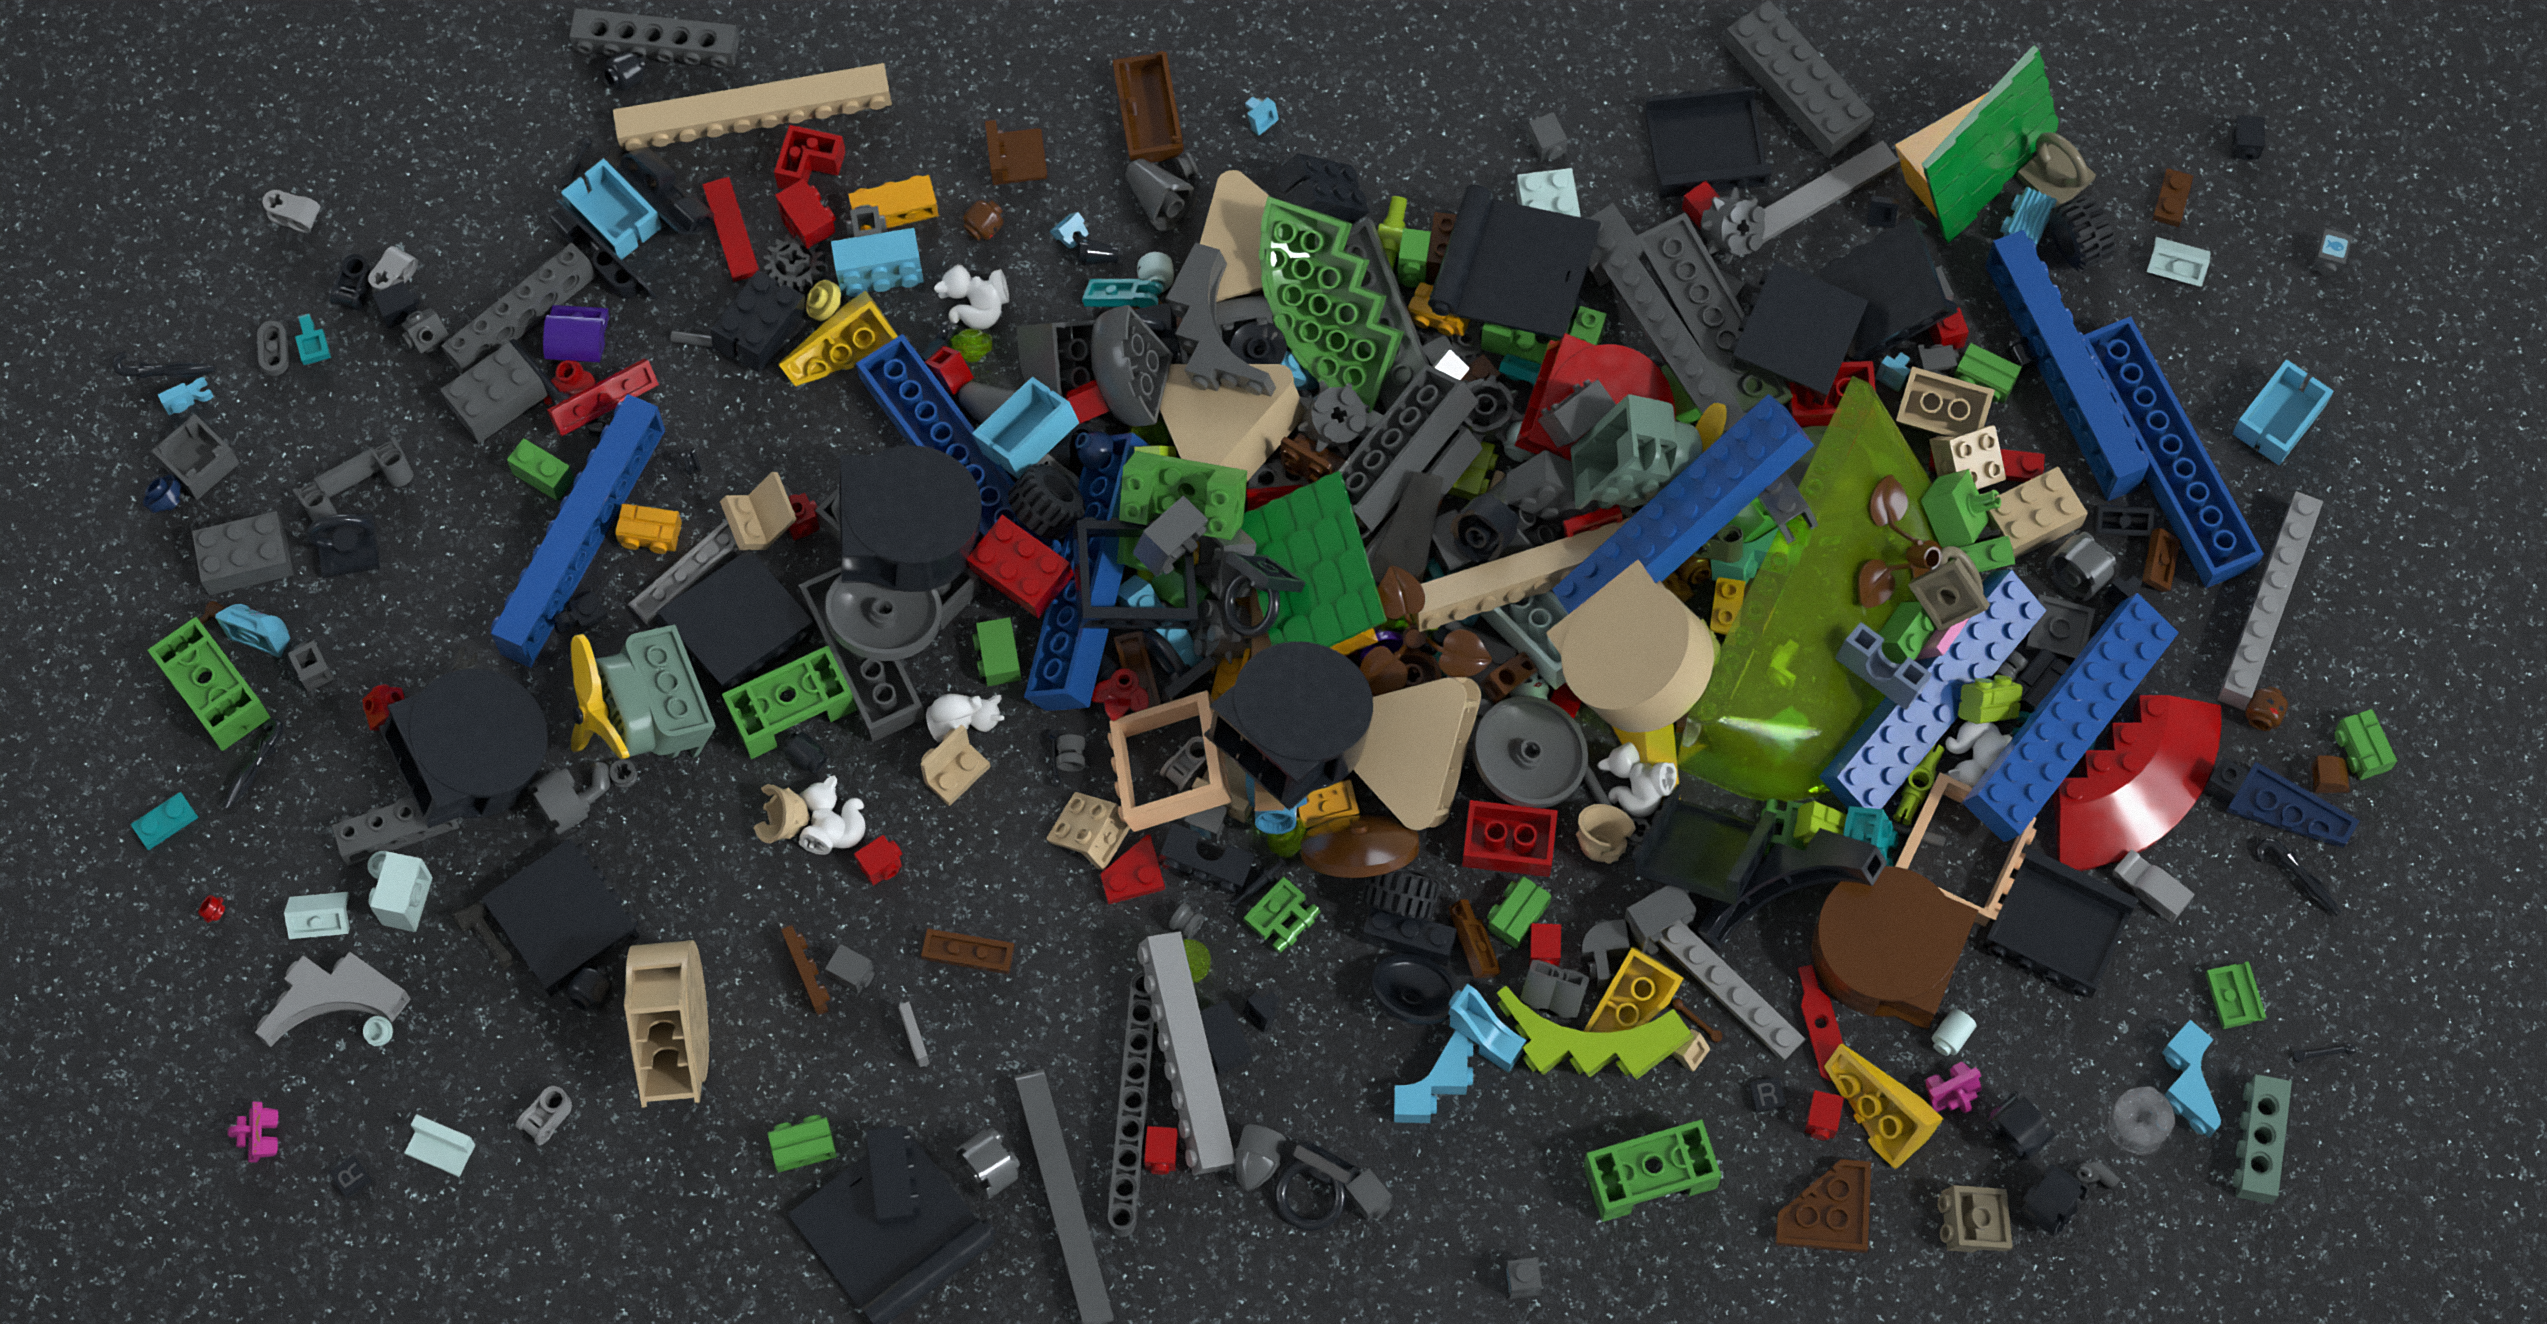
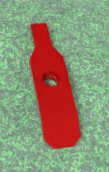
[1798,965,1843,1081]

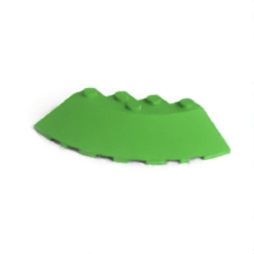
[1259,196,1404,412]

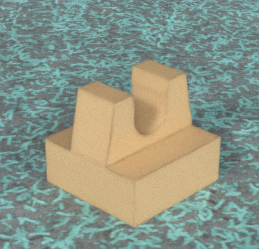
[1671,1029,1710,1072]

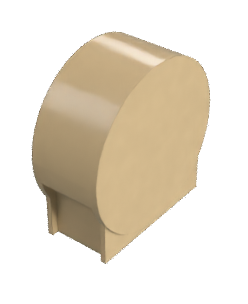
[1546,560,1714,732]
[624,940,709,1107]

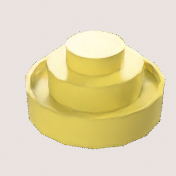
[806,280,841,321]

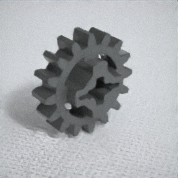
[764,234,825,293]

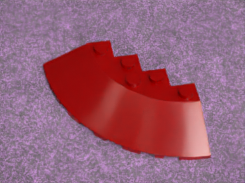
[2053,695,2221,871]

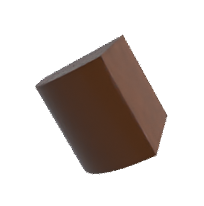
[2311,756,2350,793]

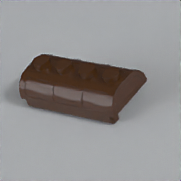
[1112,51,1184,163]

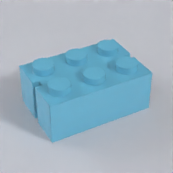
[561,158,662,259]
[831,228,924,297]
[2232,359,2334,466]
[972,377,1080,479]

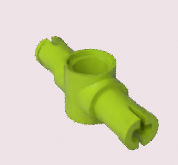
[1378,196,1407,271]
[1893,744,1945,825]

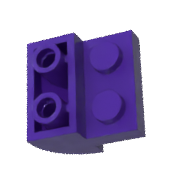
[543,305,609,362]

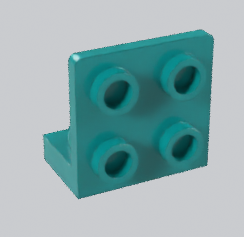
[1843,806,1899,866]

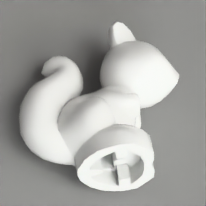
[934,264,1009,330]
[926,693,1004,743]
[1945,721,2012,788]
[1597,741,1677,818]
[799,776,865,855]

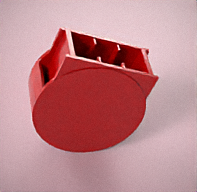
[1514,333,1676,462]

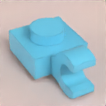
[158,377,214,415]

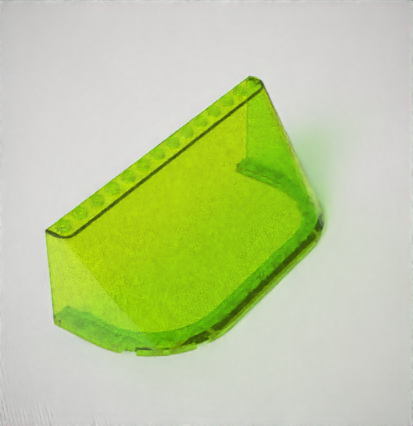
[1677,376,1940,802]

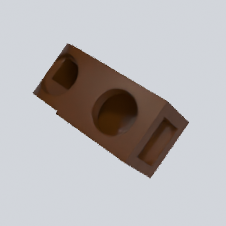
[1479,651,1539,705]

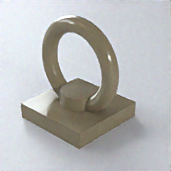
[2016,132,2096,207]
[1908,546,1990,631]

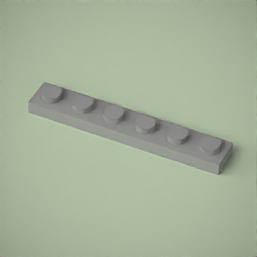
[1657,920,1805,1062]

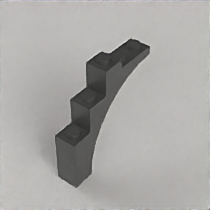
[1166,243,1276,397]

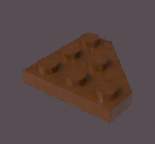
[1775,1159,1871,1253]

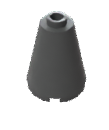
[1125,159,1198,231]
[958,381,1016,424]

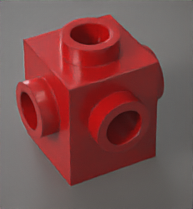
[787,493,820,541]
[362,684,405,731]

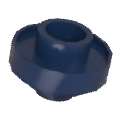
[143,474,181,513]

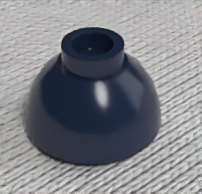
[1075,431,1113,469]

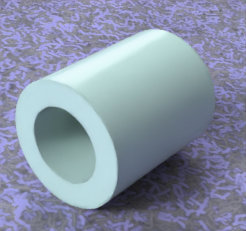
[1932,1008,1977,1056]

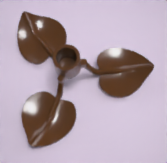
[1857,474,1950,608]
[1360,565,1492,695]

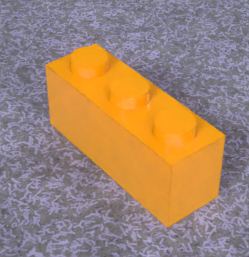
[848,175,939,231]

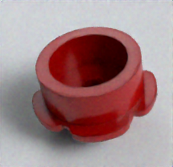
[198,895,225,923]

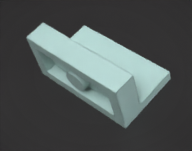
[2147,237,2210,287]
[284,892,350,939]
[405,1114,475,1177]

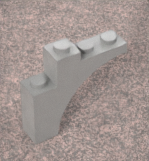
[255,952,411,1047]

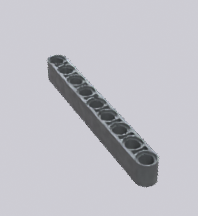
[1108,971,1156,1237]
[1014,1068,1114,1324]

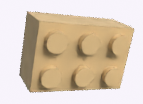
[1895,367,1995,437]
[1985,467,2088,559]

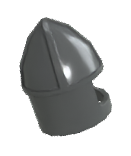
[1234,1124,1287,1191]

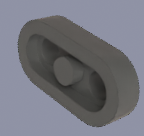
[257,321,289,376]

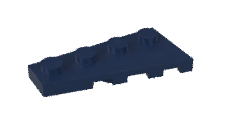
[2226,762,2360,848]

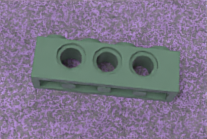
[2232,1074,2292,1204]

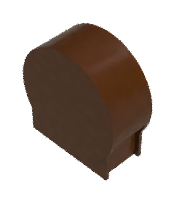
[1812,866,1979,1031]

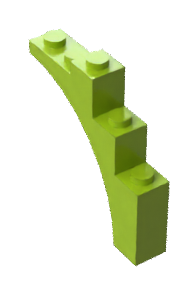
[1497,986,1694,1080]

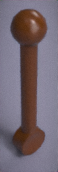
[1671,998,1723,1043]

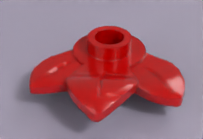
[544,360,596,405]
[1092,668,1149,722]

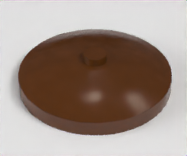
[1301,814,1419,878]

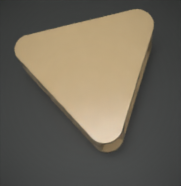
[1200,170,1269,302]
[1160,364,1305,481]
[1353,677,1481,830]

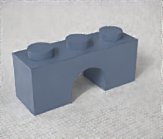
[1835,622,1932,710]

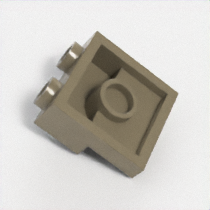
[1938,1185,2012,1252]

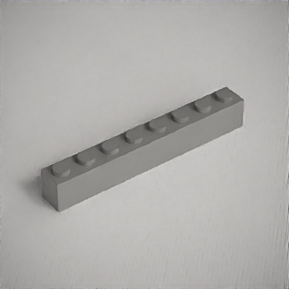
[2217,491,2323,710]
[1137,931,1235,1175]

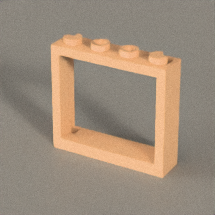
[1108,690,1233,832]
[1895,772,2037,927]

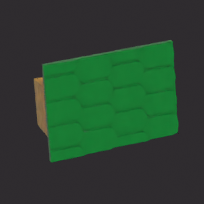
[1895,45,2058,244]
[1240,471,1387,656]

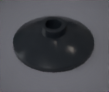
[1230,321,1287,364]

